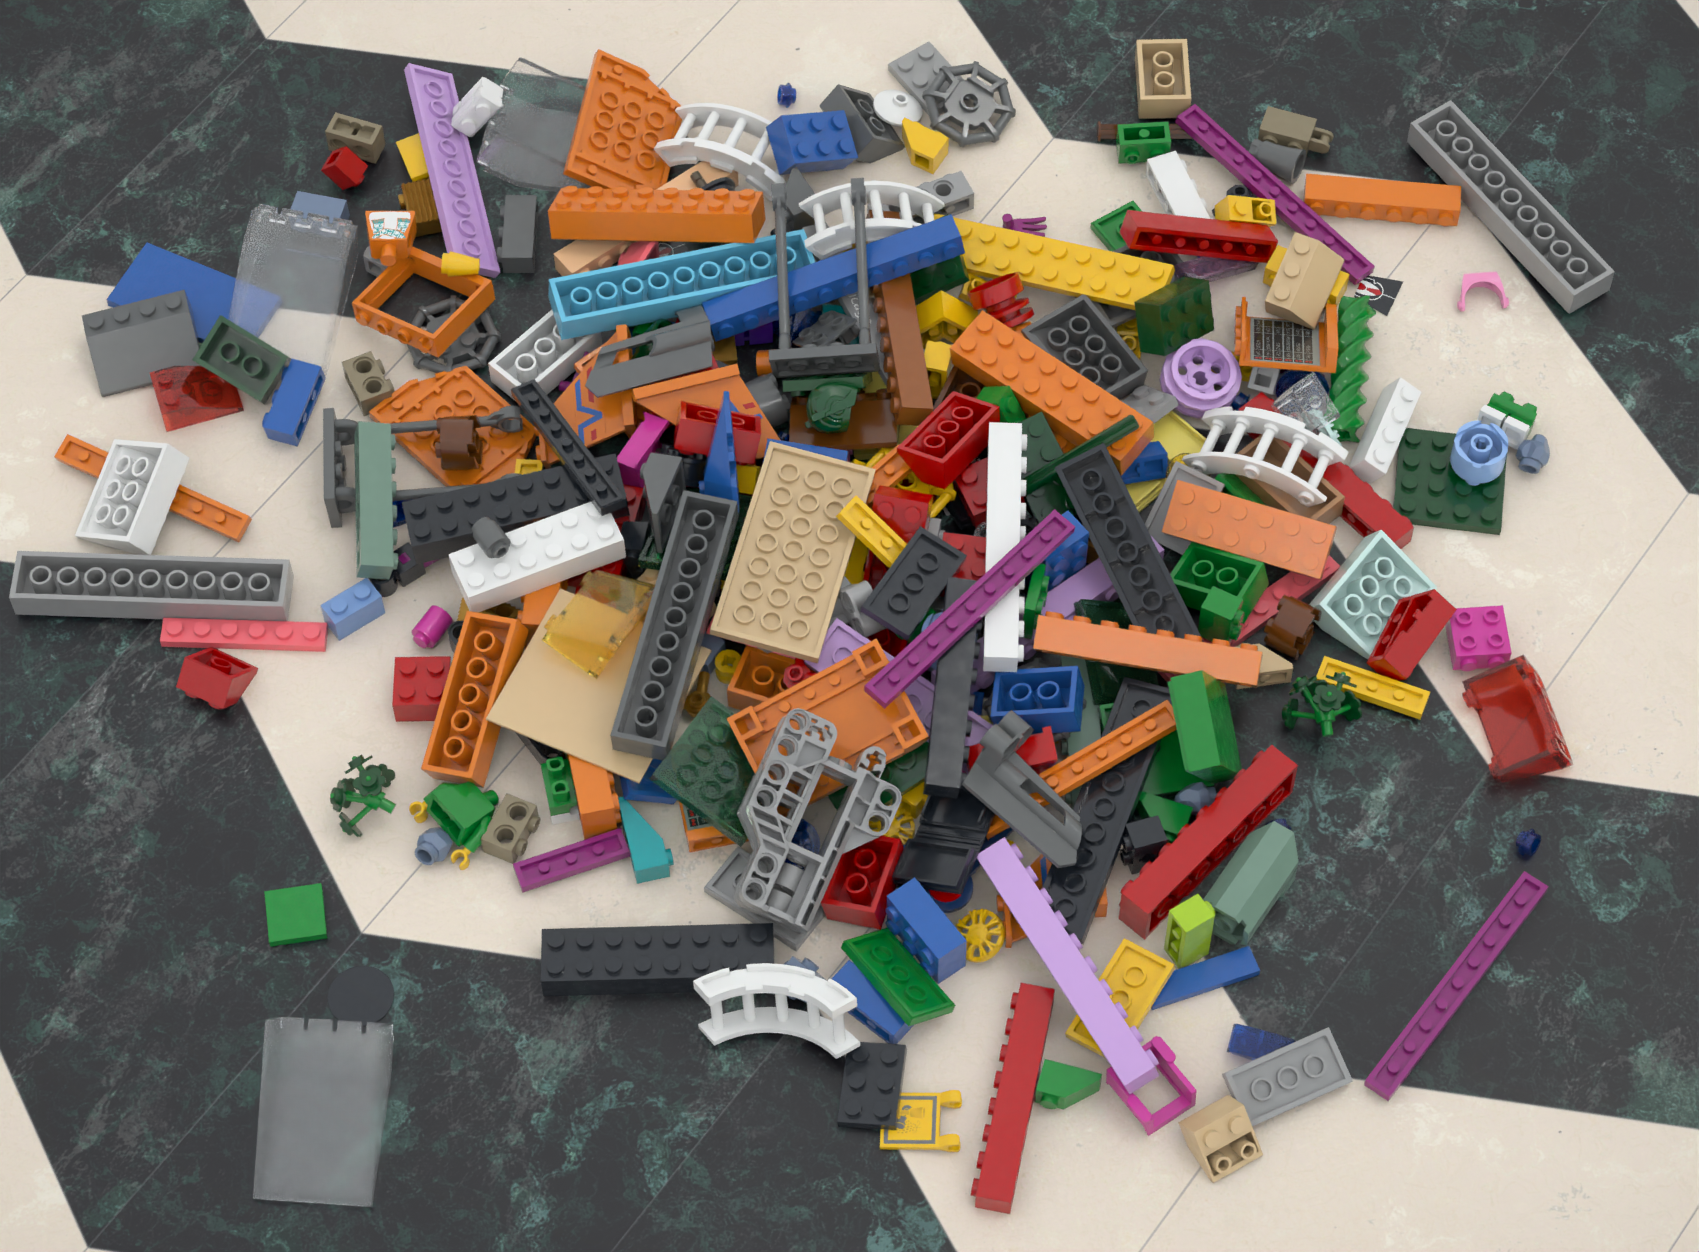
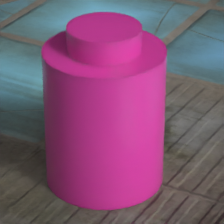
[411,605,453,648]

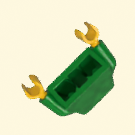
[409,782,499,870]

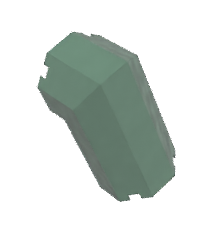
[1203,821,1299,945]

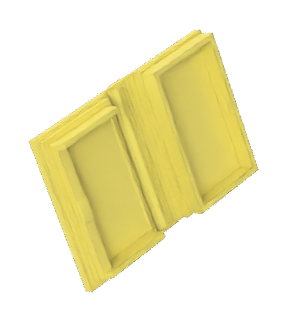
[1125,411,1206,513]

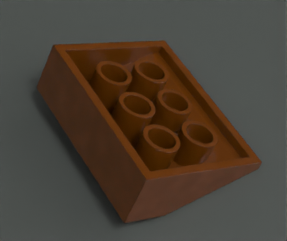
[789,388,900,450]

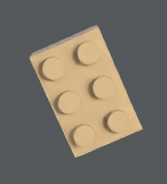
[1135,39,1191,119]

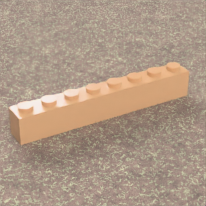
[554,161,739,276]

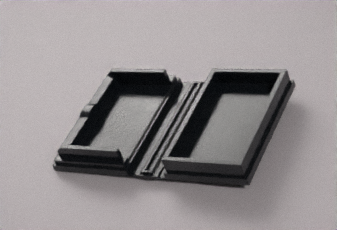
[892,788,995,895]

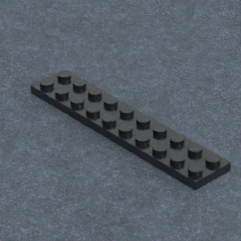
[1042,677,1172,945]

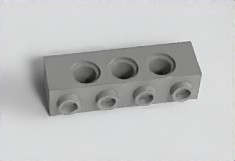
[867,171,974,224]

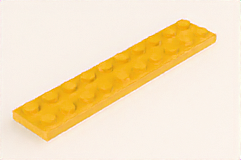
[934,213,1175,310]

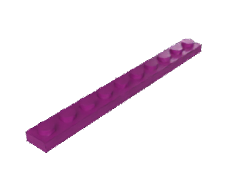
[1175,104,1375,285]
[864,509,1075,709]
[1364,871,1548,1101]

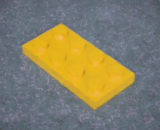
[1065,938,1175,1058]

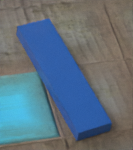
[1151,946,1260,1010]

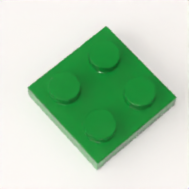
[1021,563,1050,640]

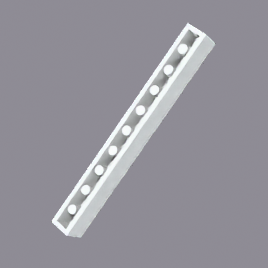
[983,422,1027,672]

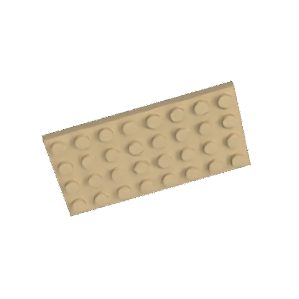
[710,441,876,663]

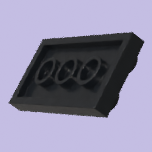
[860,526,967,641]

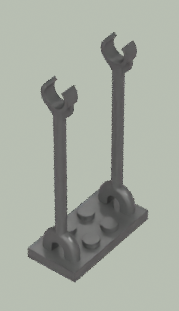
[769,178,880,378]
[323,406,523,528]

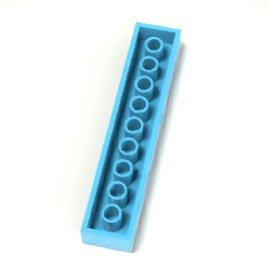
[548,229,815,340]

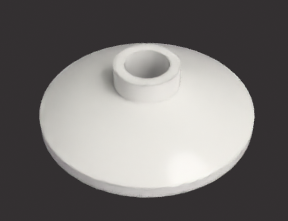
[873,90,923,127]

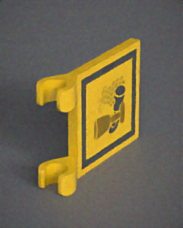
[880,1090,962,1152]

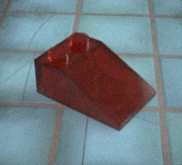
[149,366,244,432]

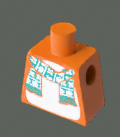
[365,211,417,266]

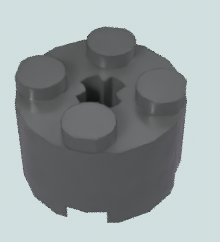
[745,373,790,429]

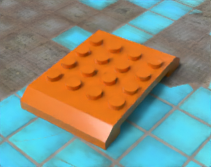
[727,638,930,817]

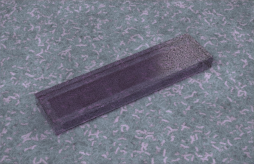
[1174,257,1259,282]

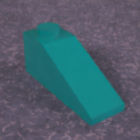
[618,796,674,884]

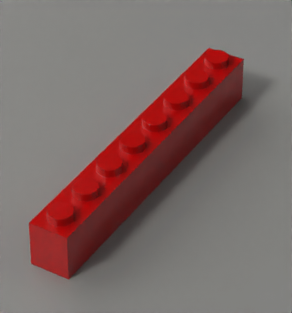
[1238,392,1414,549]
[971,983,1055,1214]

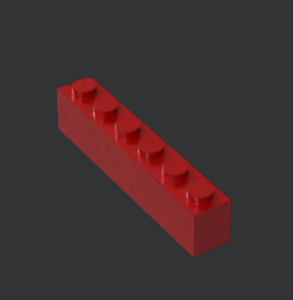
[1120,210,1278,263]

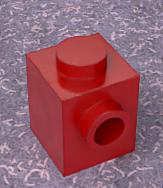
[321,146,368,190]

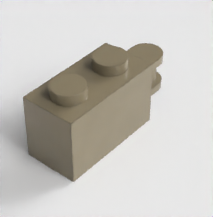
[1258,106,1334,157]

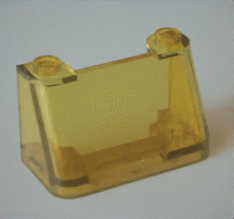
[542,570,655,679]

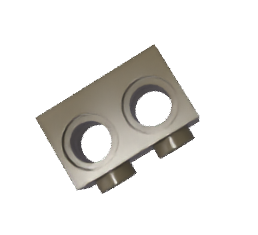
[325,112,386,164]
[342,351,395,416]
[481,793,541,864]

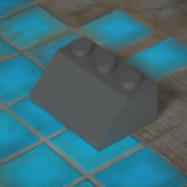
[819,84,905,163]

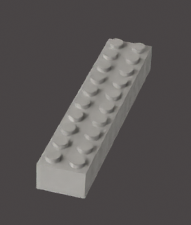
[1407,100,1615,314]
[9,551,294,621]

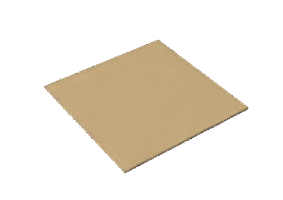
[486,588,711,784]

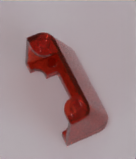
[1462,654,1573,782]

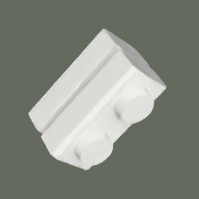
[451,77,503,137]

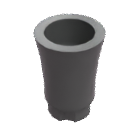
[1248,139,1306,184]

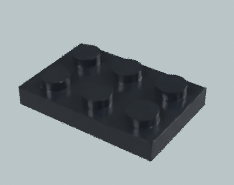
[837,1042,907,1130]

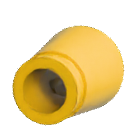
[441,251,480,277]

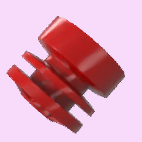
[967,272,1035,328]

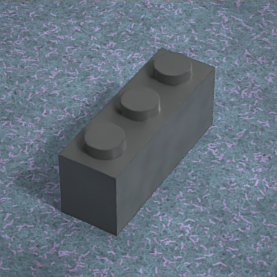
[497,195,539,273]

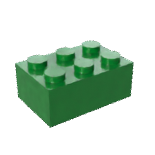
[1170,542,1269,624]

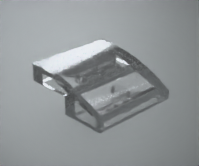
[1271,372,1341,435]

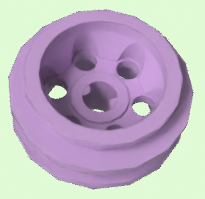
[1159,338,1242,418]

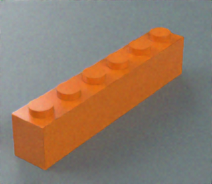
[1303,174,1461,226]

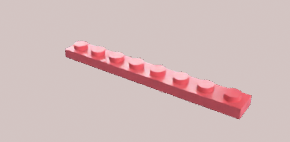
[1157,555,1340,682]

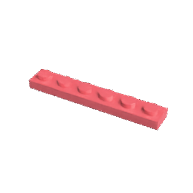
[160,618,328,652]

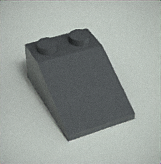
[640,453,686,553]

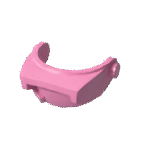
[1457,272,1509,312]

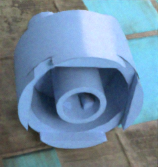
[1450,421,1508,486]

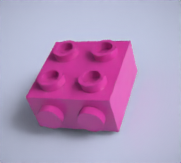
[1445,605,1512,672]

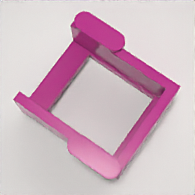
[617,412,669,500]
[1106,1036,1197,1136]

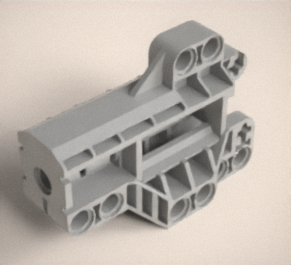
[734,708,902,934]

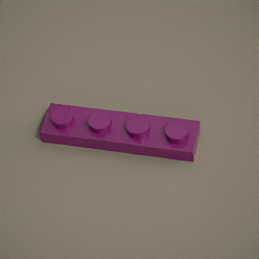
[513,828,630,893]

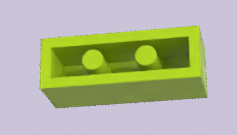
[1164,894,1215,969]

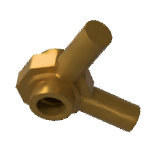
[683,671,714,718]

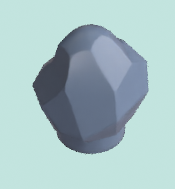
[1516,434,1550,474]
[1174,782,1216,816]
[415,827,453,865]

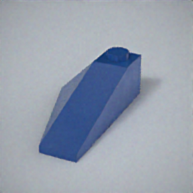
[699,391,739,513]

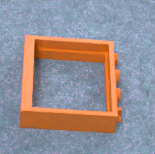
[352,246,495,358]

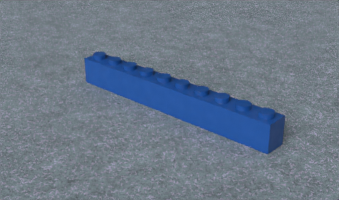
[702,214,965,342]

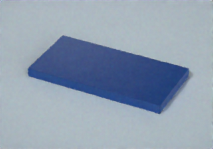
[106,243,282,344]

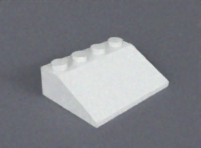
[75,439,189,555]

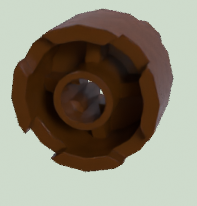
[435,415,483,470]
[1264,595,1322,660]

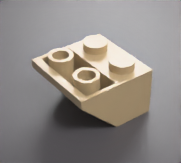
[1178,1095,1263,1183]

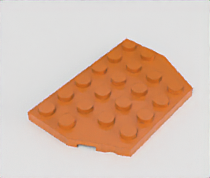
[563,49,682,190]
[369,366,536,487]

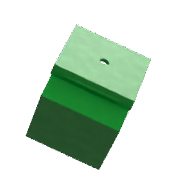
[1098,670,1242,796]

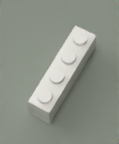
[1146,151,1214,219]
[1349,377,1421,484]

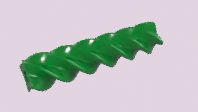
[1326,295,1376,443]

